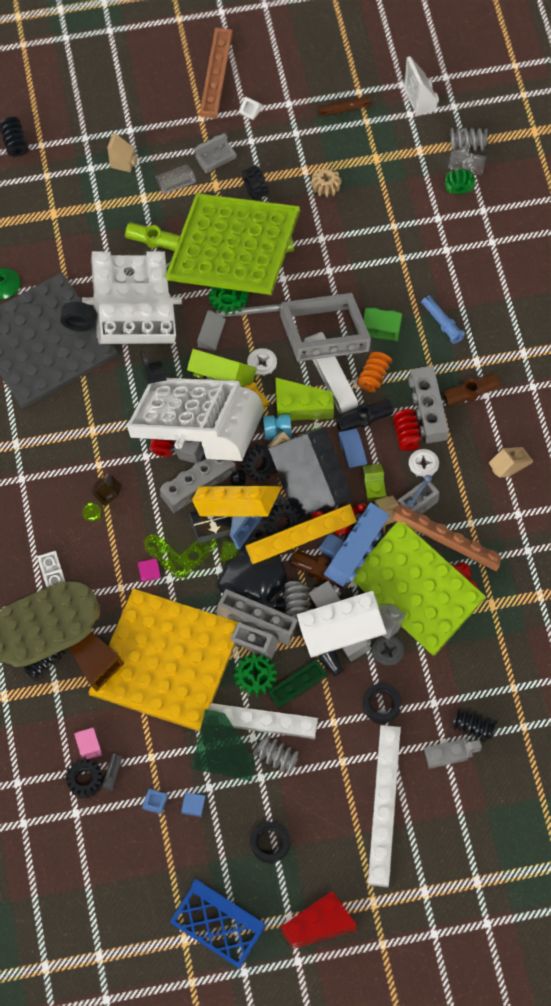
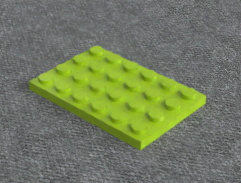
[352,521,486,656]

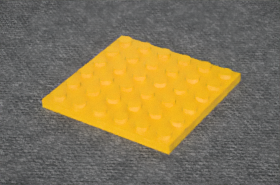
[88,589,240,732]

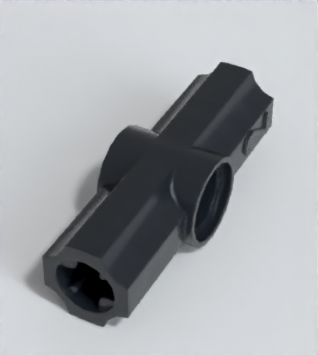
[335,398,393,432]

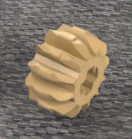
[311,167,341,198]

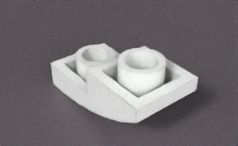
[37,551,65,588]

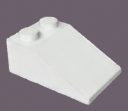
[404,57,439,116]

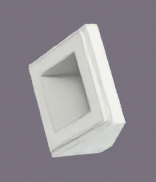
[238,96,263,120]

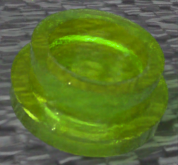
[82,503,102,522]

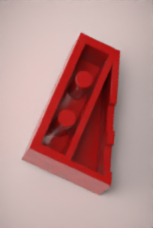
[281,891,357,949]

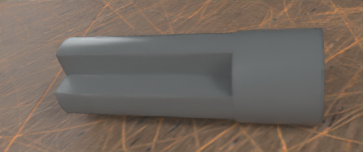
[101,754,123,790]

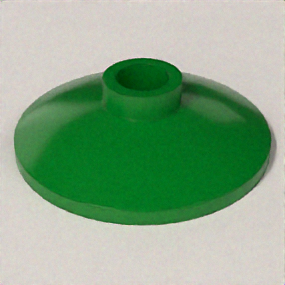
[0,268,21,300]

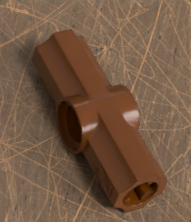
[442,372,500,407]
[290,550,348,589]

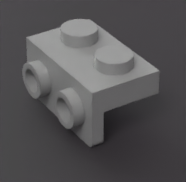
[195,133,236,173]

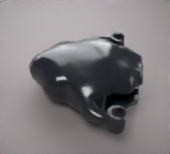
[217,530,288,611]

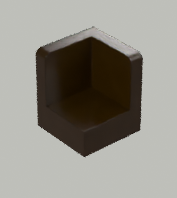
[92,472,122,506]

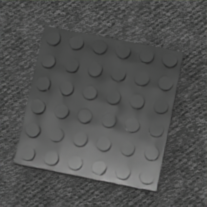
[0,272,118,409]

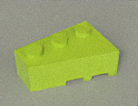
[187,349,257,387]
[276,378,334,421]

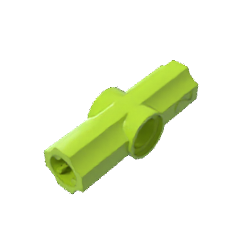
[125,222,180,251]

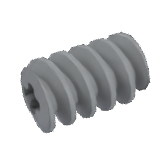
[451,128,487,151]
[285,581,310,625]
[253,735,298,776]

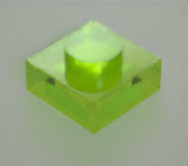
[220,541,240,562]

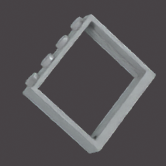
[280,293,371,362]

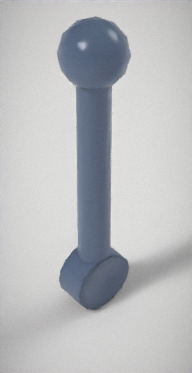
[407,475,432,508]

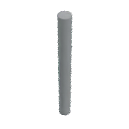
[216,304,281,317]

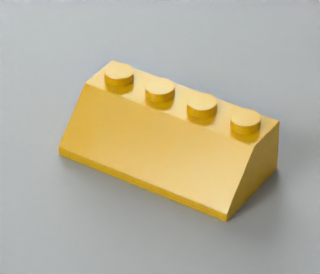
[192,486,281,516]

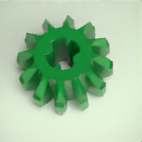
[445,168,475,195]

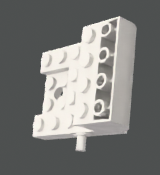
[82,252,182,344]
[127,377,264,461]

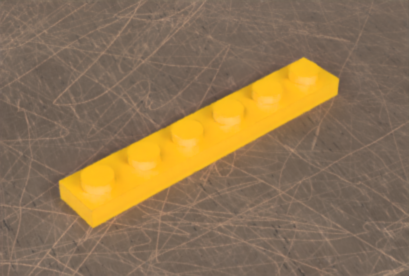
[245,504,357,564]

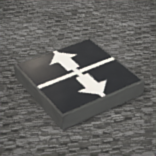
[189,510,232,543]

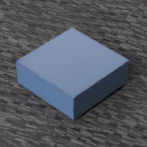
[142,788,168,815]
[181,792,206,817]

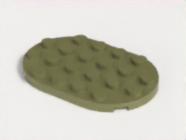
[0,582,100,667]

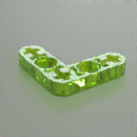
[144,534,216,579]

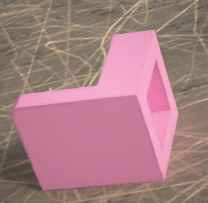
[74,728,102,761]

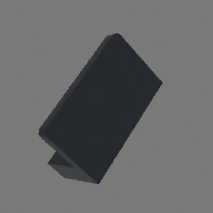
[141,351,167,384]

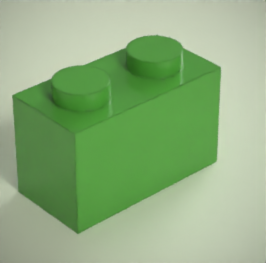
[363,308,402,341]

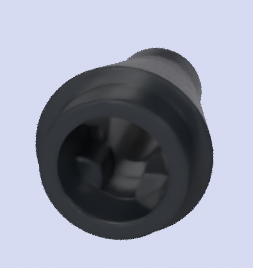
[318,650,344,677]

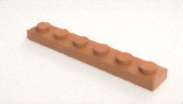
[200,28,232,119]
[393,504,502,571]

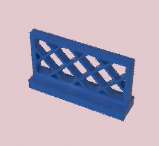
[169,879,267,969]

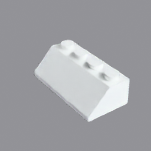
[297,591,387,657]

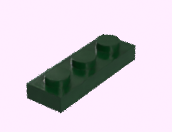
[267,660,328,709]

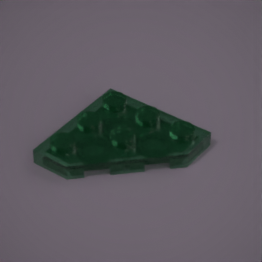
[192,709,256,782]

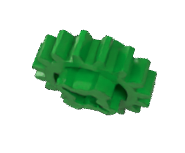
[209,287,249,315]
[234,653,277,697]

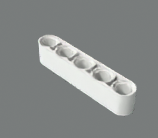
[304,332,358,414]

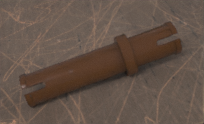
[317,96,371,117]

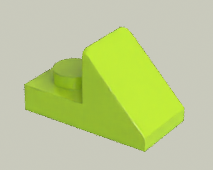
[362,463,386,501]

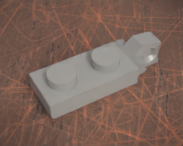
[424,739,482,769]

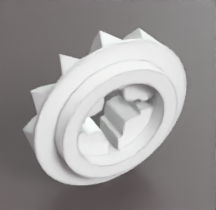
[247,349,277,376]
[408,449,439,478]

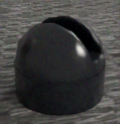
[230,470,246,486]

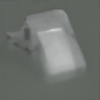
[448,146,486,175]

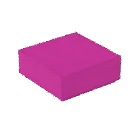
[138,558,161,582]

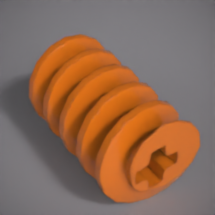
[357,351,392,393]

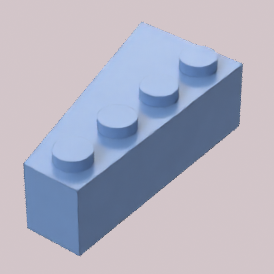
[323,502,390,587]

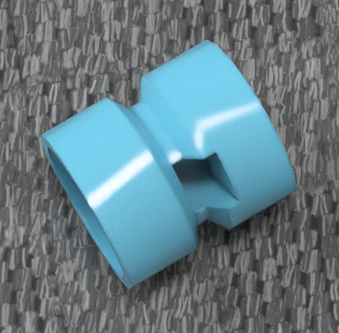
[263,414,292,440]

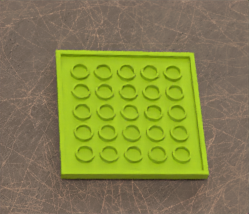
[166,193,300,295]

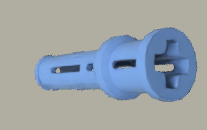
[421,295,465,344]

